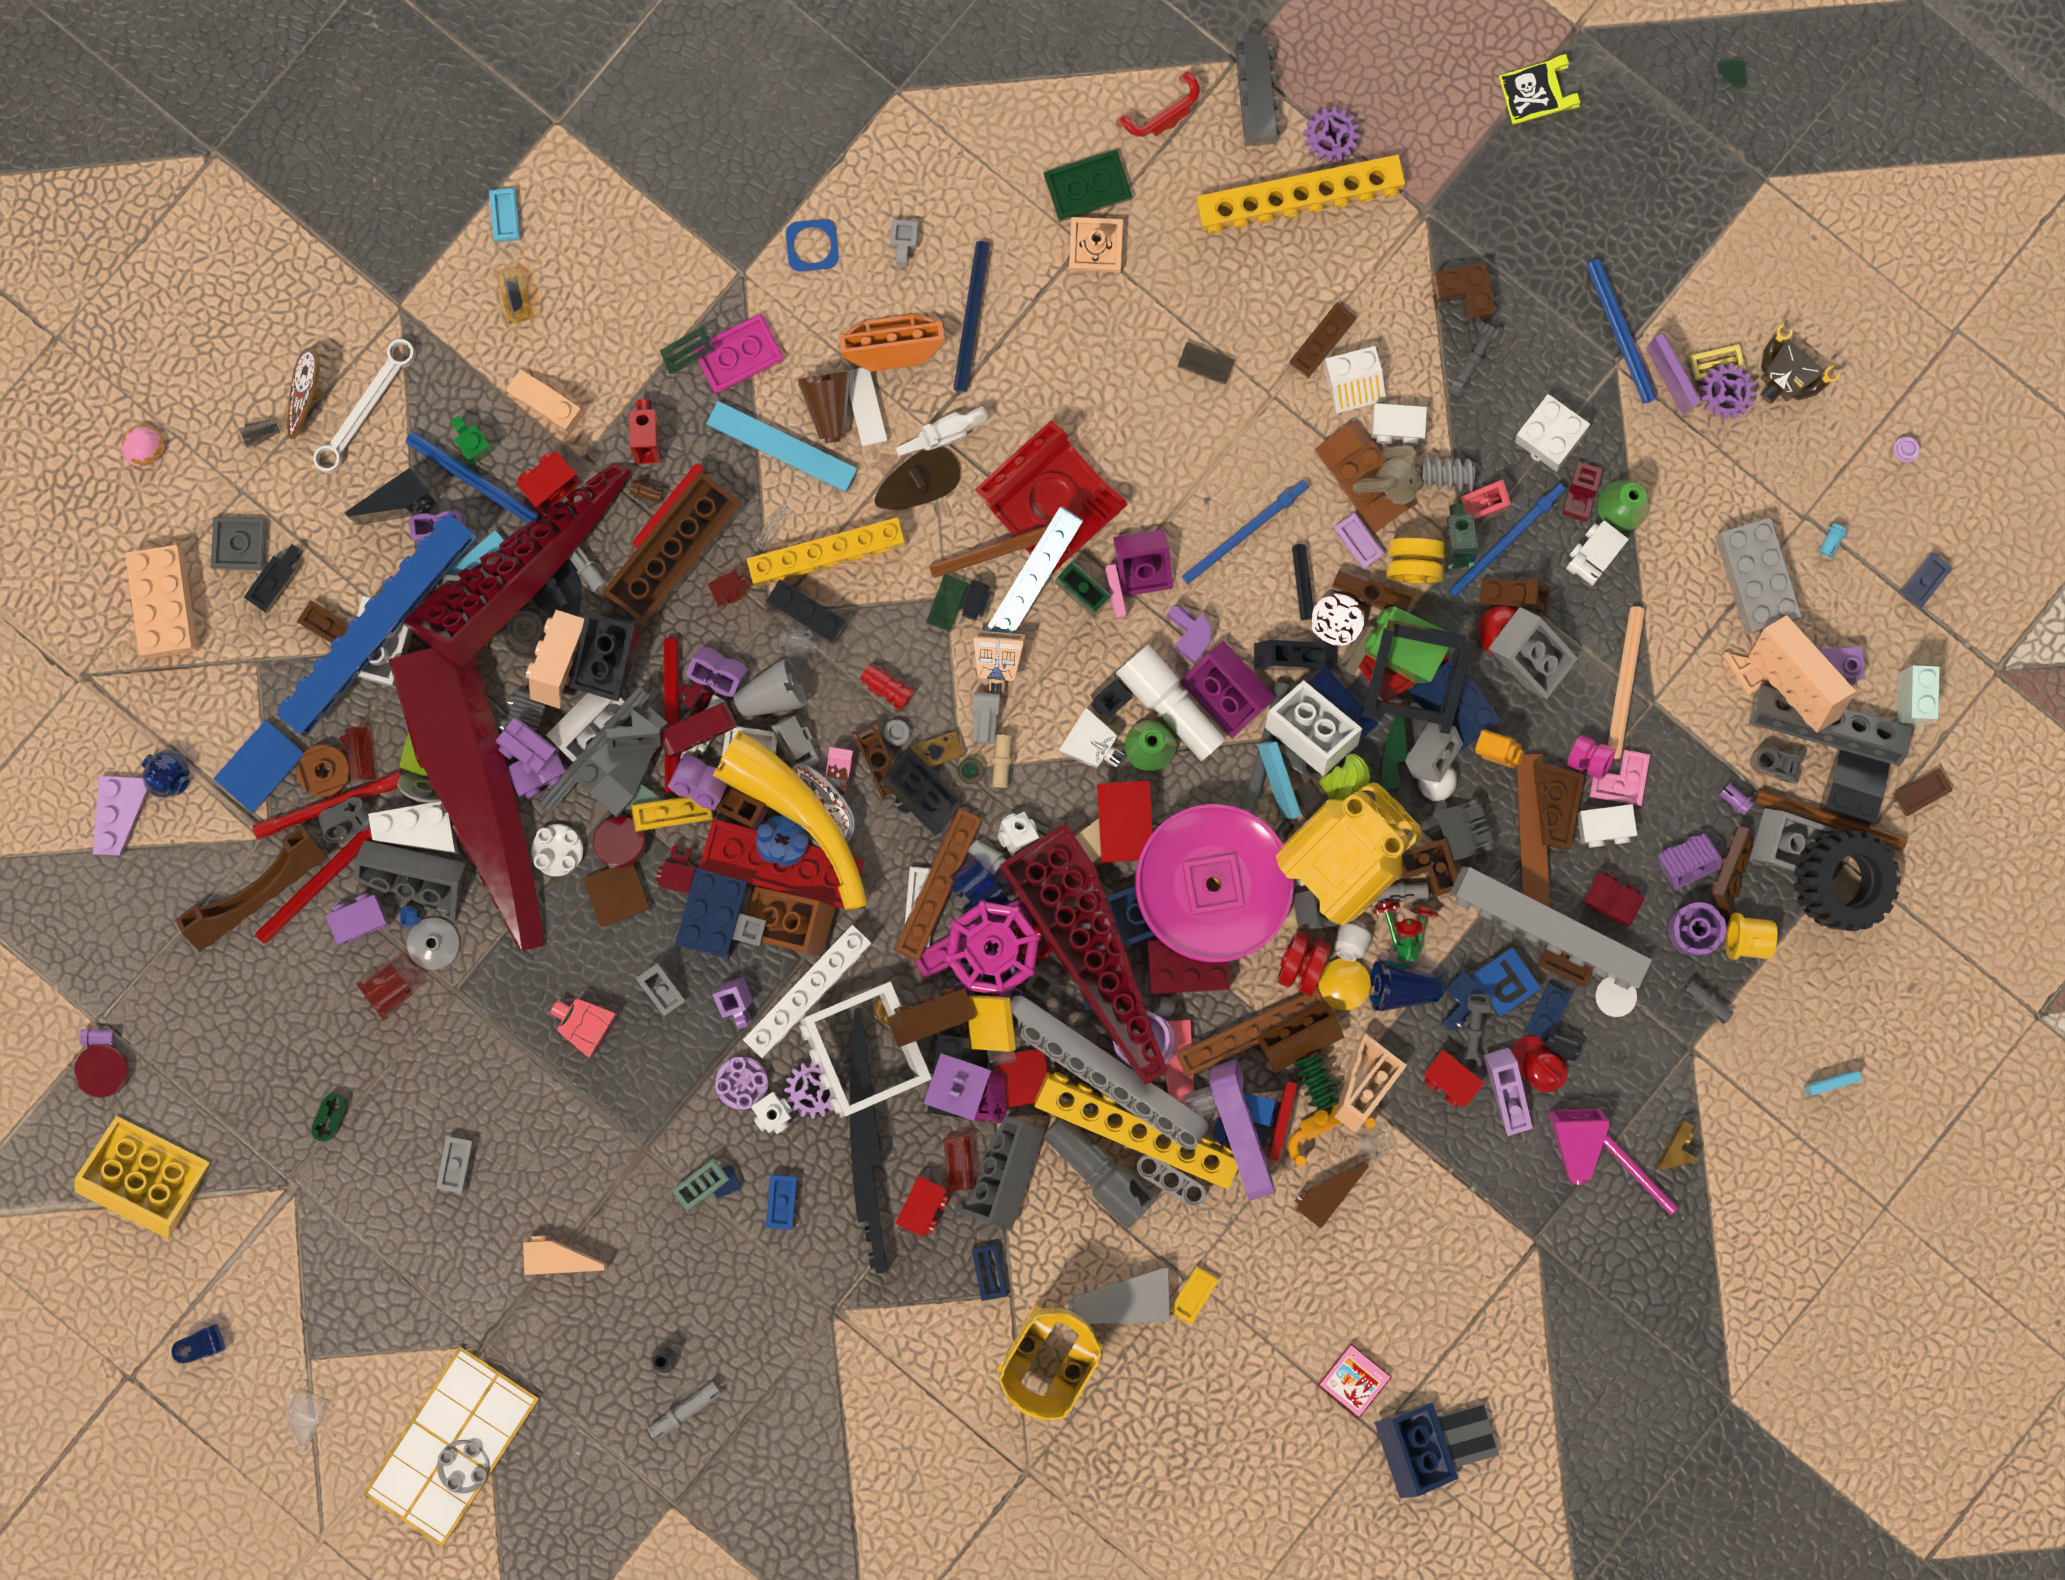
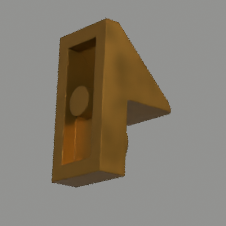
[1655,1121,1699,1170]

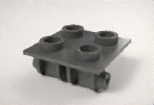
[1436,799,1495,861]

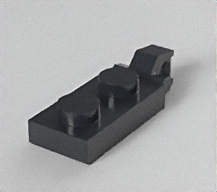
[244,544,303,613]

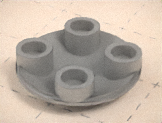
[437,1440,490,1494]

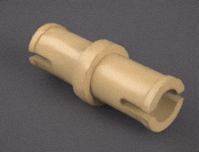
[991,735,1012,788]

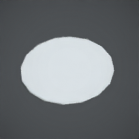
[1595,977,1637,1017]

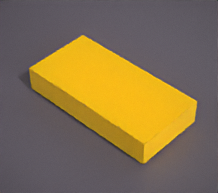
[1169,1266,1219,1325]

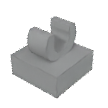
[732,914,766,946]

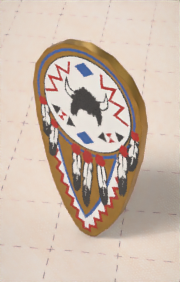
[287,347,323,439]

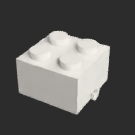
[1515,394,1590,472]

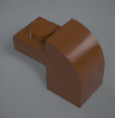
[715,786,770,831]

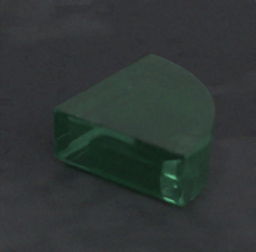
[1716,60,1746,87]

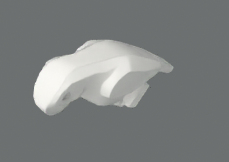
[895,407,988,457]

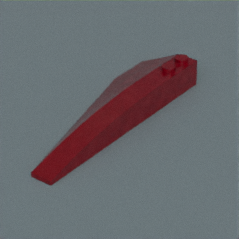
[403,463,631,666]
[1000,823,1168,1086]

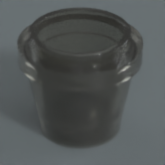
[503,607,551,659]

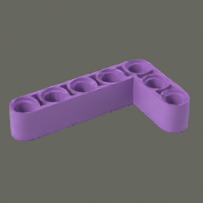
[1210,1059,1276,1201]

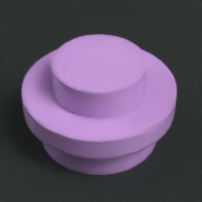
[1893,437,1920,463]

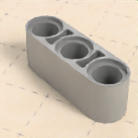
[1136,1155,1206,1206]

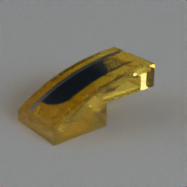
[496,265,534,325]

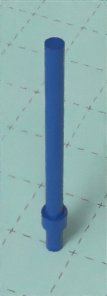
[1181,480,1309,584]
[1448,483,1566,598]

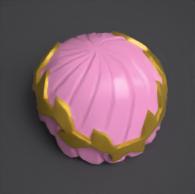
[121,425,165,467]

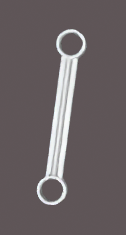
[313,339,416,474]

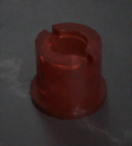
[356,963,414,1021]

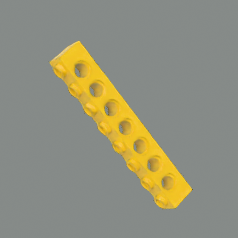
[1195,154,1405,234]
[1035,1072,1238,1190]

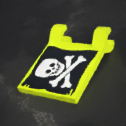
[1499,54,1580,125]

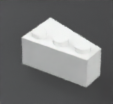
[368,801,460,854]

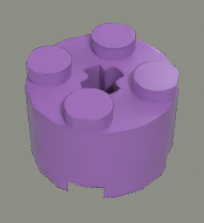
[1668,902,1726,956]

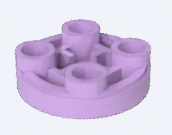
[715,1057,769,1109]

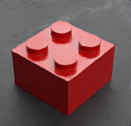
[516,451,582,516]

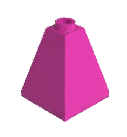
[1548,1109,1609,1185]

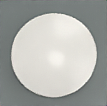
[531,824,583,876]

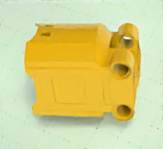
[1276,782,1422,926]
[996,1304,1103,1421]

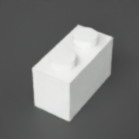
[1371,403,1427,446]
[1577,804,1637,848]

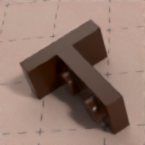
[1479,578,1550,613]

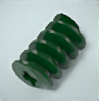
[1294,1054,1340,1112]

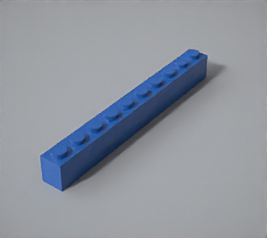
[276,513,476,737]

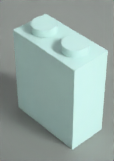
[1896,665,1940,726]

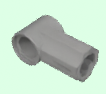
[972,691,1000,744]

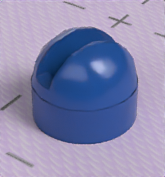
[400,906,421,927]

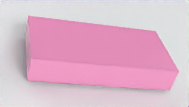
[1105,564,1126,620]

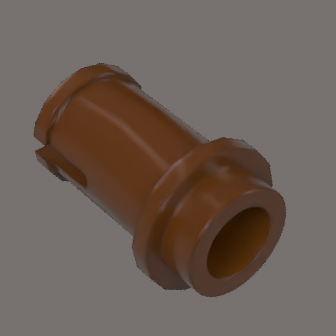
[629,479,664,504]

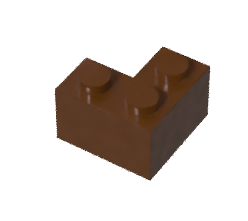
[1431,263,1495,324]
[1399,839,1458,898]

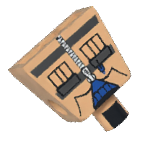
[973,631,1026,693]

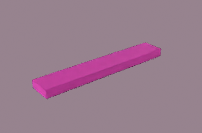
[915,899,1033,980]

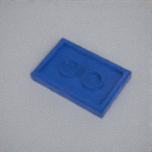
[213,720,304,813]

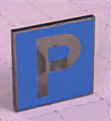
[1469,946,1543,1019]

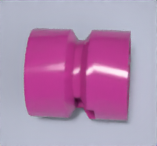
[1568,735,1616,780]

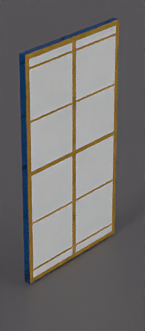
[363,1346,540,1547]

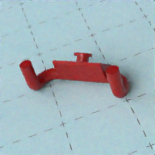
[1116,72,1200,137]

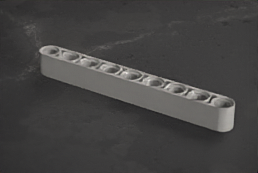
[1010,995,1209,1150]

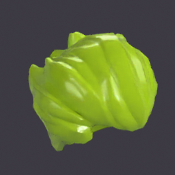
[1319,754,1370,800]

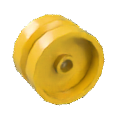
[1386,538,1445,583]

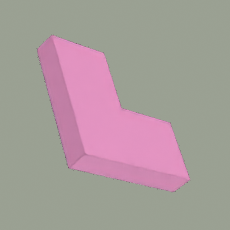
[1589,750,1650,806]

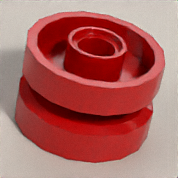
[1276,930,1331,996]

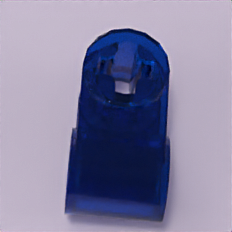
[171,1324,227,1363]

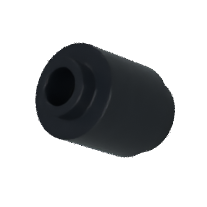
[958,580,991,621]

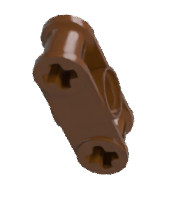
[851,721,893,800]

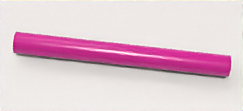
[1603,1134,1678,1215]

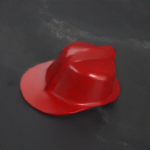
[1511,1036,1568,1093]

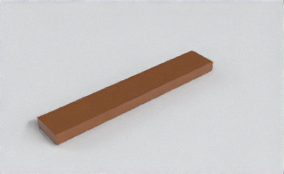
[1516,754,1550,908]
[893,808,982,961]
[1175,988,1324,1078]

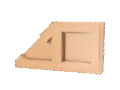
[1722,652,1770,696]

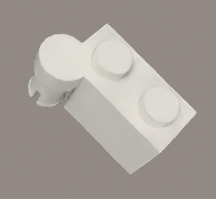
[1566,520,1629,586]

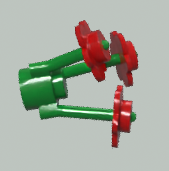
[1372,899,1439,962]

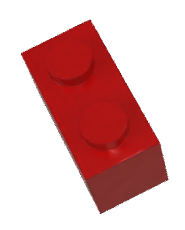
[1421,1050,1484,1108]
[895,1175,949,1238]

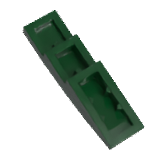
[1378,715,1407,795]

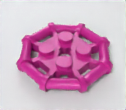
[944,900,1041,997]

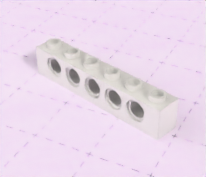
[743,925,872,1058]

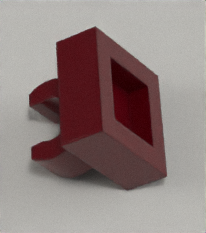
[678,682,714,714]

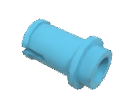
[1818,523,1847,558]

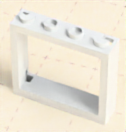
[799,981,932,1118]

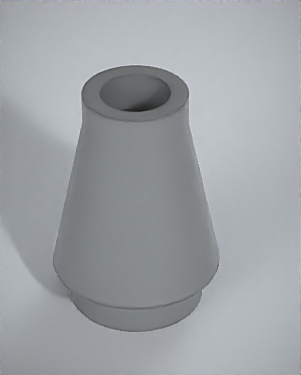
[968,840,1007,877]

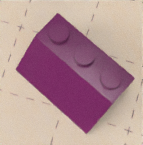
[1180,640,1276,739]

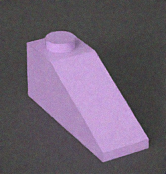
[1484,1048,1533,1136]

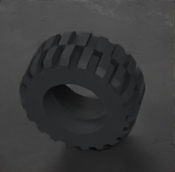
[1794,830,1900,931]

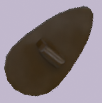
[874,448,960,510]

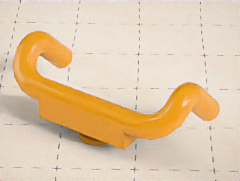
[1288,1104,1376,1166]

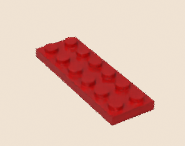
[699,819,865,911]

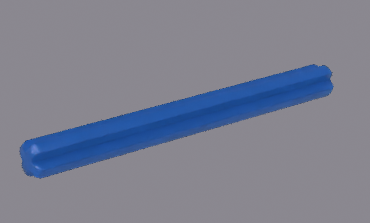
[1587,259,1656,404]
[405,432,540,523]

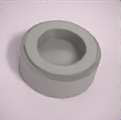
[884,720,910,746]

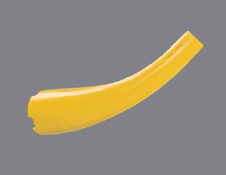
[713,730,868,911]

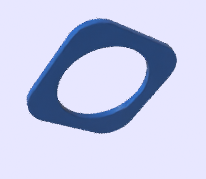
[786,219,838,272]

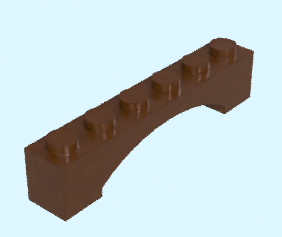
[175,824,327,952]

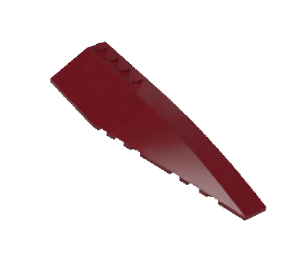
[388,647,545,952]

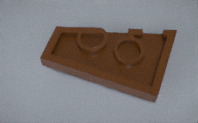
[1533,762,1585,851]
[1712,826,1753,919]

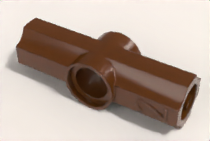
[1331,568,1412,612]

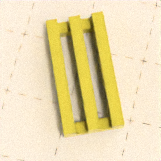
[1688,344,1746,382]

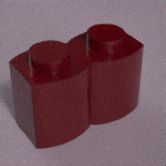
[1581,872,1645,927]

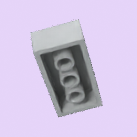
[1715,518,1802,636]

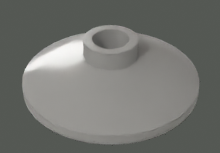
[398,772,441,803]
[407,918,460,970]

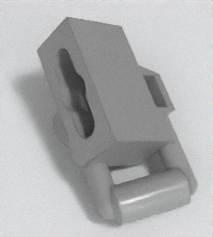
[771,716,819,769]

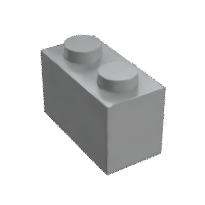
[1405,722,1463,783]

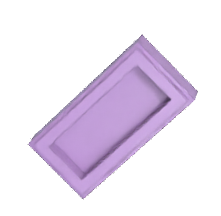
[1333,512,1385,570]

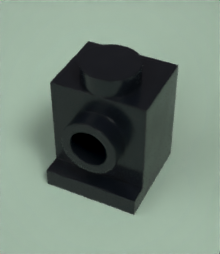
[1090,673,1133,718]

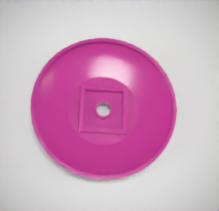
[1135,804,1294,963]

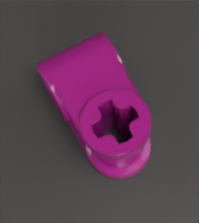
[974,1071,1007,1123]

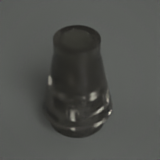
[239,418,280,448]

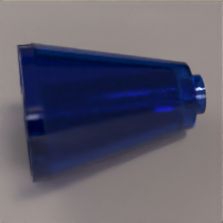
[1369,959,1445,1012]

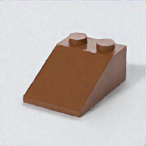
[747,886,836,957]

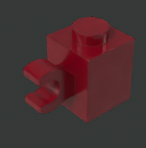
[655,845,696,895]

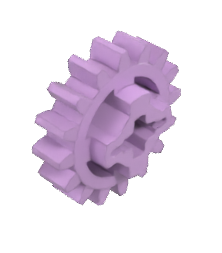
[784,1062,840,1119]

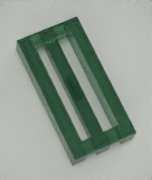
[659,327,716,374]

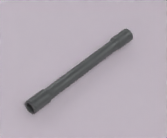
[1242,682,1290,816]

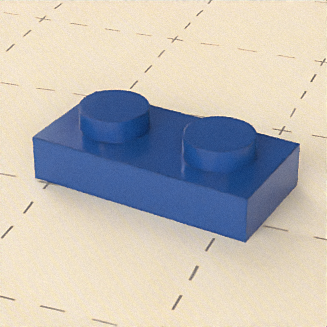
[766,1175,797,1230]

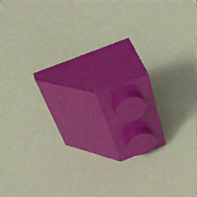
[1113,529,1173,597]

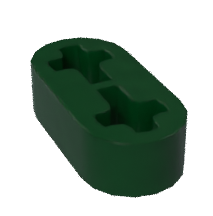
[311,1093,348,1142]

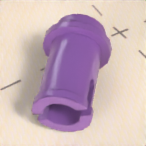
[1719,783,1754,815]
[79,1027,115,1048]

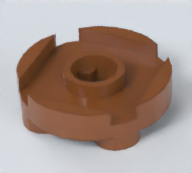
[296,745,351,797]

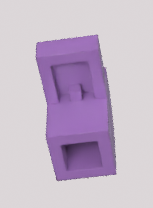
[1167,605,1211,665]

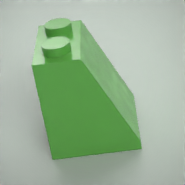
[1364,606,1449,684]

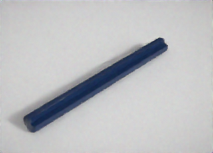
[953,241,990,393]

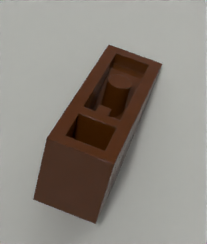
[1294,1162,1369,1229]

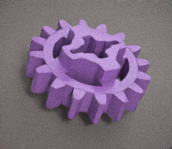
[1303,106,1360,164]
[1698,363,1757,420]

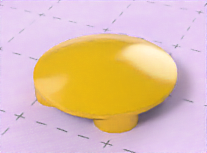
[1318,958,1371,1010]

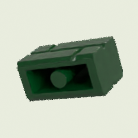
[1055,561,1112,618]

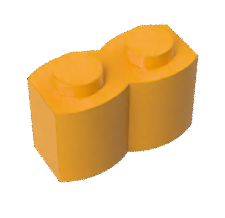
[1475,729,1524,768]

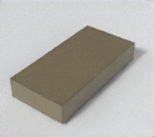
[1337,626,1376,675]

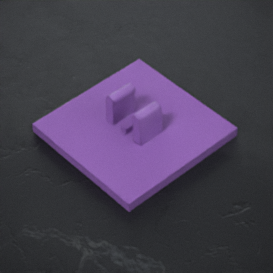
[924,1053,991,1121]

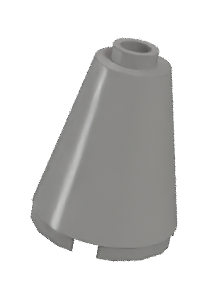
[731,658,807,718]

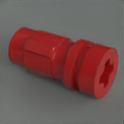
[859,663,915,712]

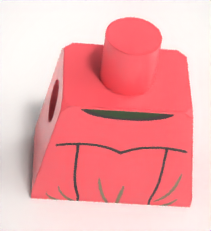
[550,998,618,1058]

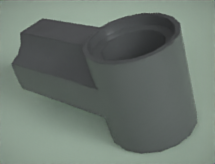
[1279,742,1321,780]

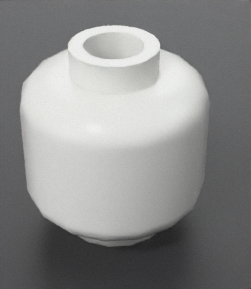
[1333,920,1371,961]

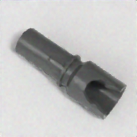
[1043,1118,1158,1230]

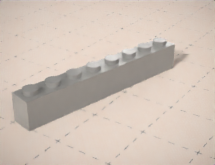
[1449,867,1652,990]

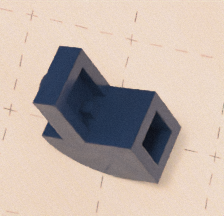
[1440,971,1483,1031]

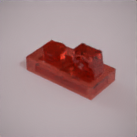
[339,727,376,781]

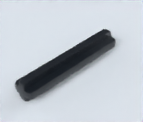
[1292,544,1314,621]

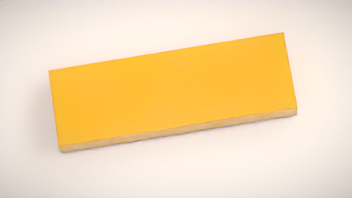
[631,797,713,832]

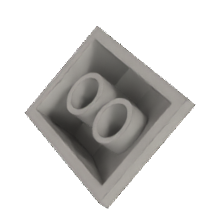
[1750,808,1836,872]

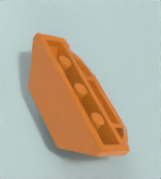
[839,314,945,372]

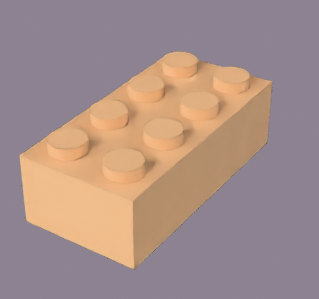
[125,545,198,659]
[1749,615,1856,733]

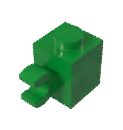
[450,415,494,466]

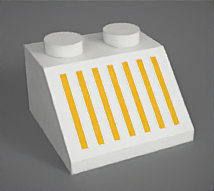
[1323,346,1386,414]

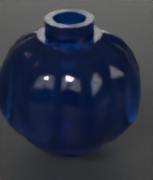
[141,750,191,798]

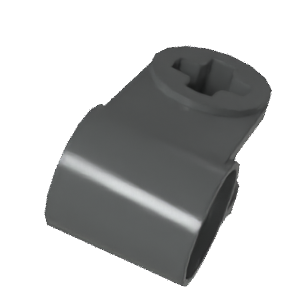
[1750,748,1804,784]
[318,797,370,843]

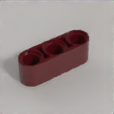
[660,702,737,758]

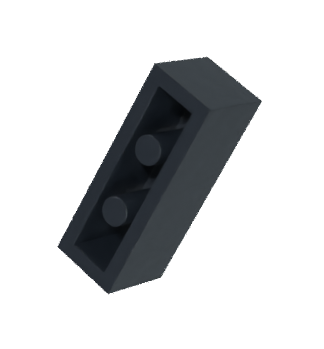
[766,579,847,646]

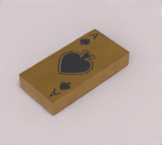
[910,731,964,768]

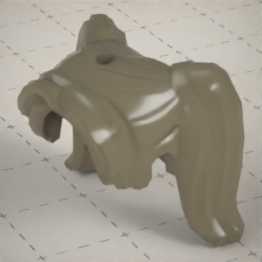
[1352,445,1423,505]

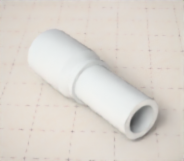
[1116,644,1226,761]

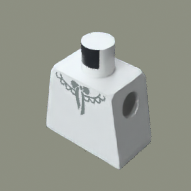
[1059,708,1125,769]

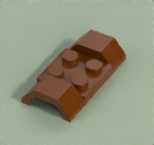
[1315,420,1417,534]

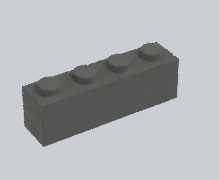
[1234,31,1281,147]
[354,840,466,922]
[956,1116,1044,1230]

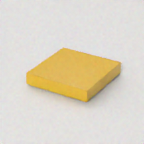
[968,995,1016,1052]

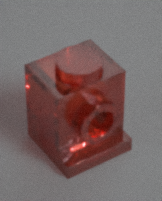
[707,570,750,611]

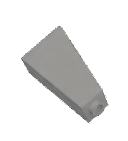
[1068,1267,1170,1324]

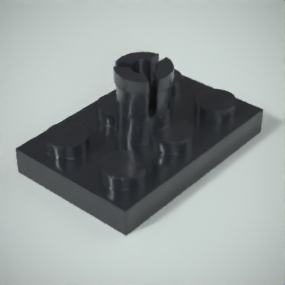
[880,746,963,836]

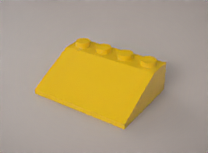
[74,1116,210,1239]

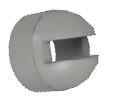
[1154,995,1175,1017]

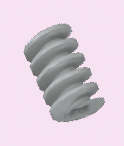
[1420,456,1475,492]

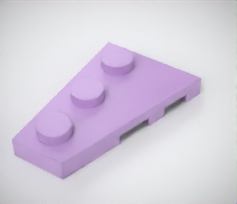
[93,776,153,856]

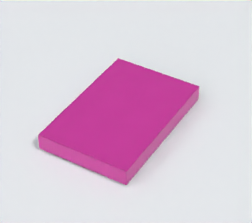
[692,313,785,395]

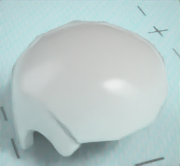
[1417,765,1457,801]

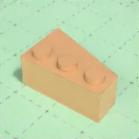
[526,610,584,709]
[1334,1033,1407,1133]

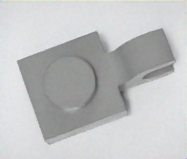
[890,219,918,268]

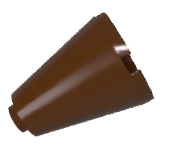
[798,372,850,443]

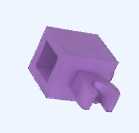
[713,977,753,1029]

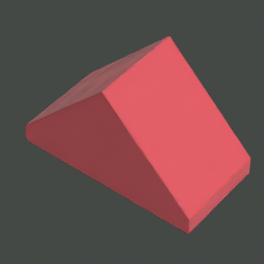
[1461,480,1511,521]

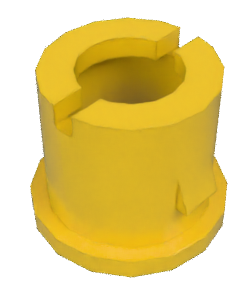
[1725,913,1777,960]

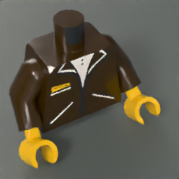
[1760,322,1842,404]

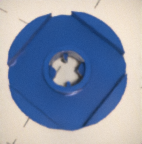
[756,815,809,867]

